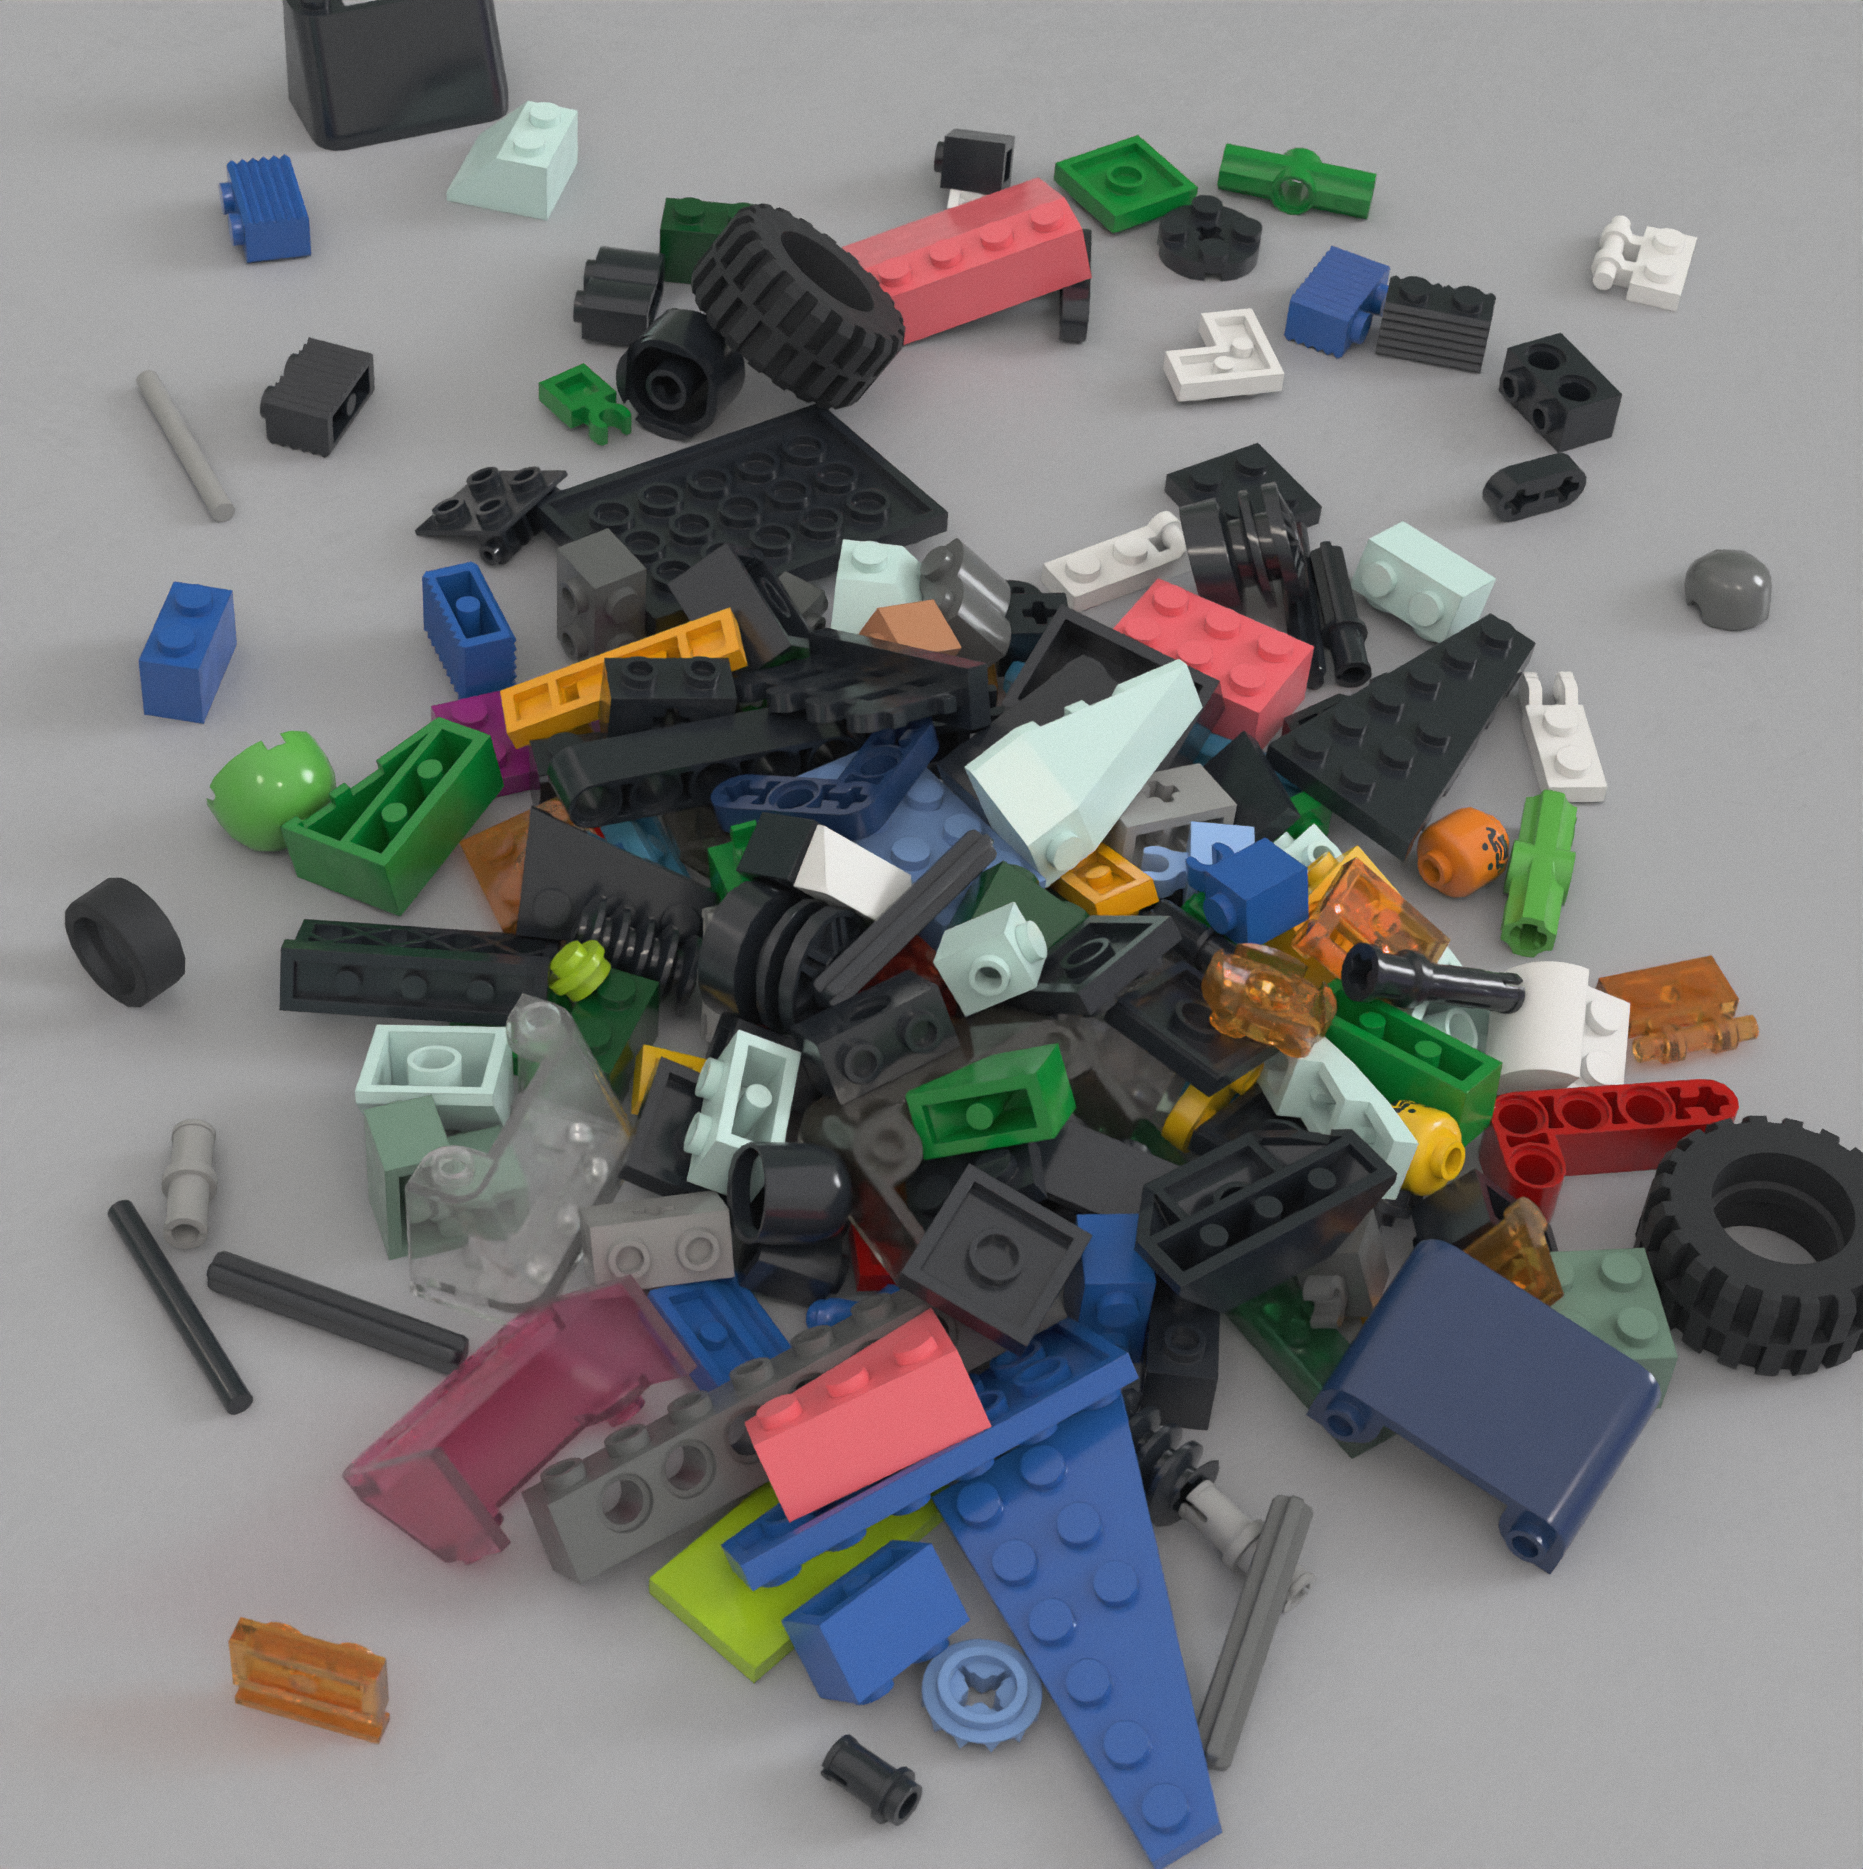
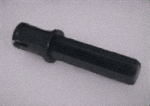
[1309,541,1372,688]

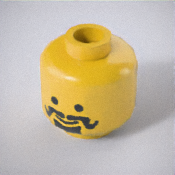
[1390,1100,1465,1196]

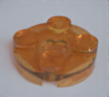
[1201,943,1337,1058]

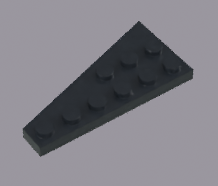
[1265,613,1536,862]

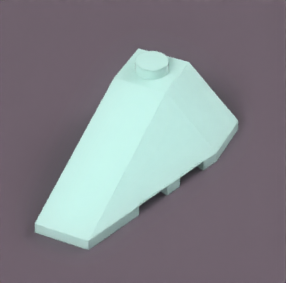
[964,659,1203,888]

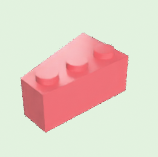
[744,1308,992,1523]

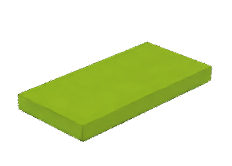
[649,1481,950,1683]

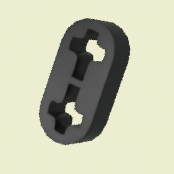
[1482,453,1587,522]

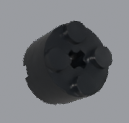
[616,308,745,440]

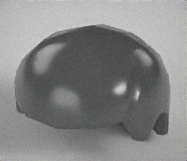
[1684,549,1772,630]

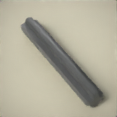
[1197,1495,1313,1772]

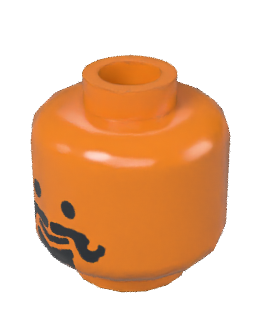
[1416,807,1509,898]

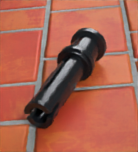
[1341,943,1526,1014]

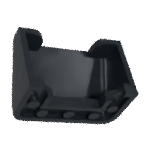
[283,0,509,151]

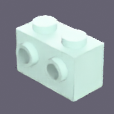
[1351,521,1496,643]
[684,1029,801,1203]

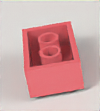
[1113,578,1314,750]

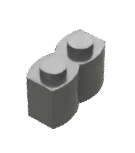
[919,538,1011,668]

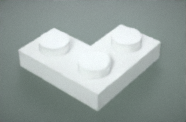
[1163,308,1284,402]

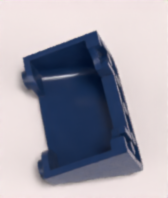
[1306,1239,1662,1574]

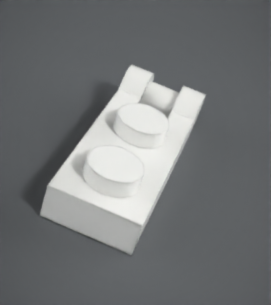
[1041,511,1192,612]

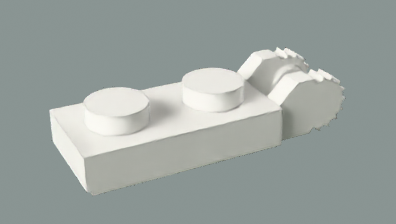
[1518,671,1608,802]

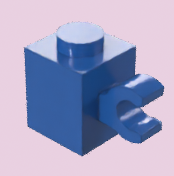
[1185,838,1309,952]

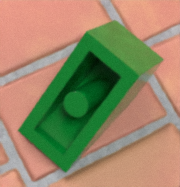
[905,1043,1076,1160]

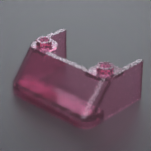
[342,1274,698,1565]

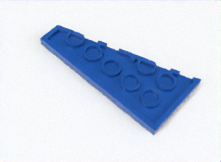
[721,1316,1139,1591]
[931,1389,1223,1869]

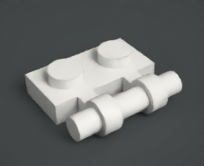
[1591,215,1697,312]

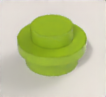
[548,940,611,1002]

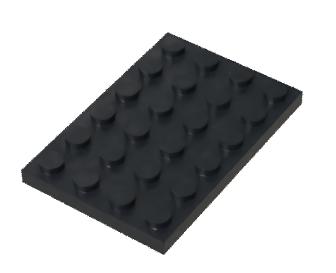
[533,404,948,635]

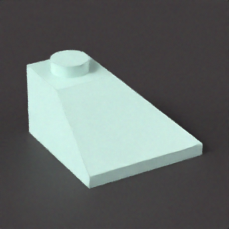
[831,539,924,634]

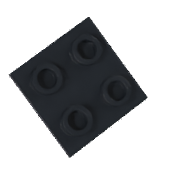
[415,466,568,566]

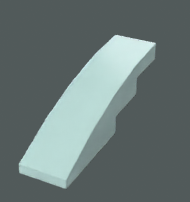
[1247,987,1419,1200]

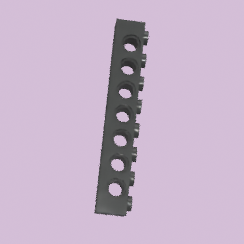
[521,1288,1067,1585]

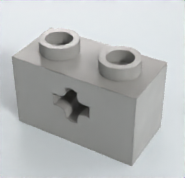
[1102,763,1237,870]
[579,1190,735,1295]

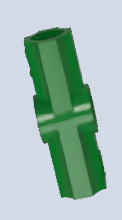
[1217,143,1377,219]

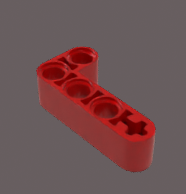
[1478,1079,1739,1223]

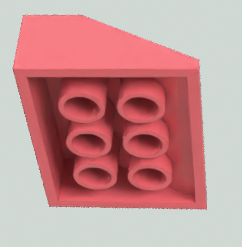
[842,177,1092,345]

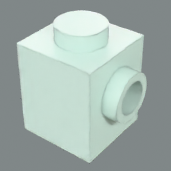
[933,902,1047,1017]

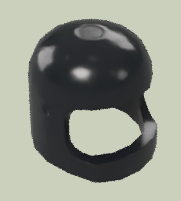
[727,1142,853,1245]

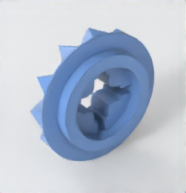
[921,1639,1042,1752]

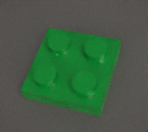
[1053,135,1198,233]

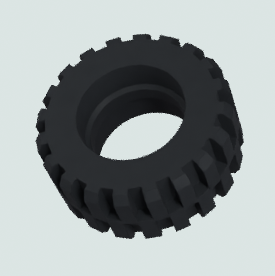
[691,203,905,410]
[1633,1115,1863,1376]

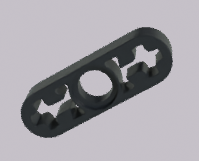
[1058,229,1092,342]

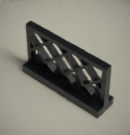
[279,919,561,1029]

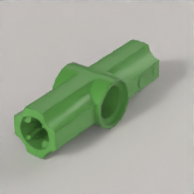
[1500,789,1577,958]

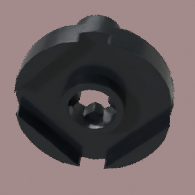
[1157,195,1263,282]

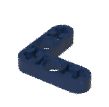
[711,716,940,841]

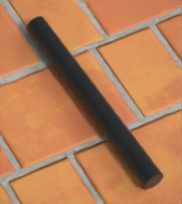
[107,1200,253,1415]

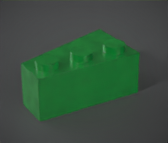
[280,717,504,917]

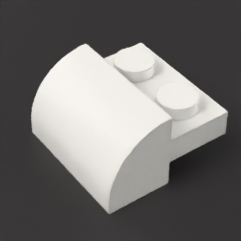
[1485,961,1630,1095]

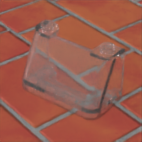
[405,993,634,1328]

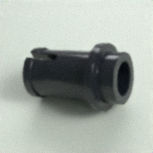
[821,1734,923,1826]

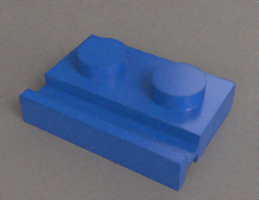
[643,1269,792,1392]

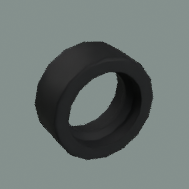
[65,877,186,1007]

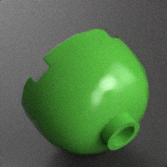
[206,730,336,851]

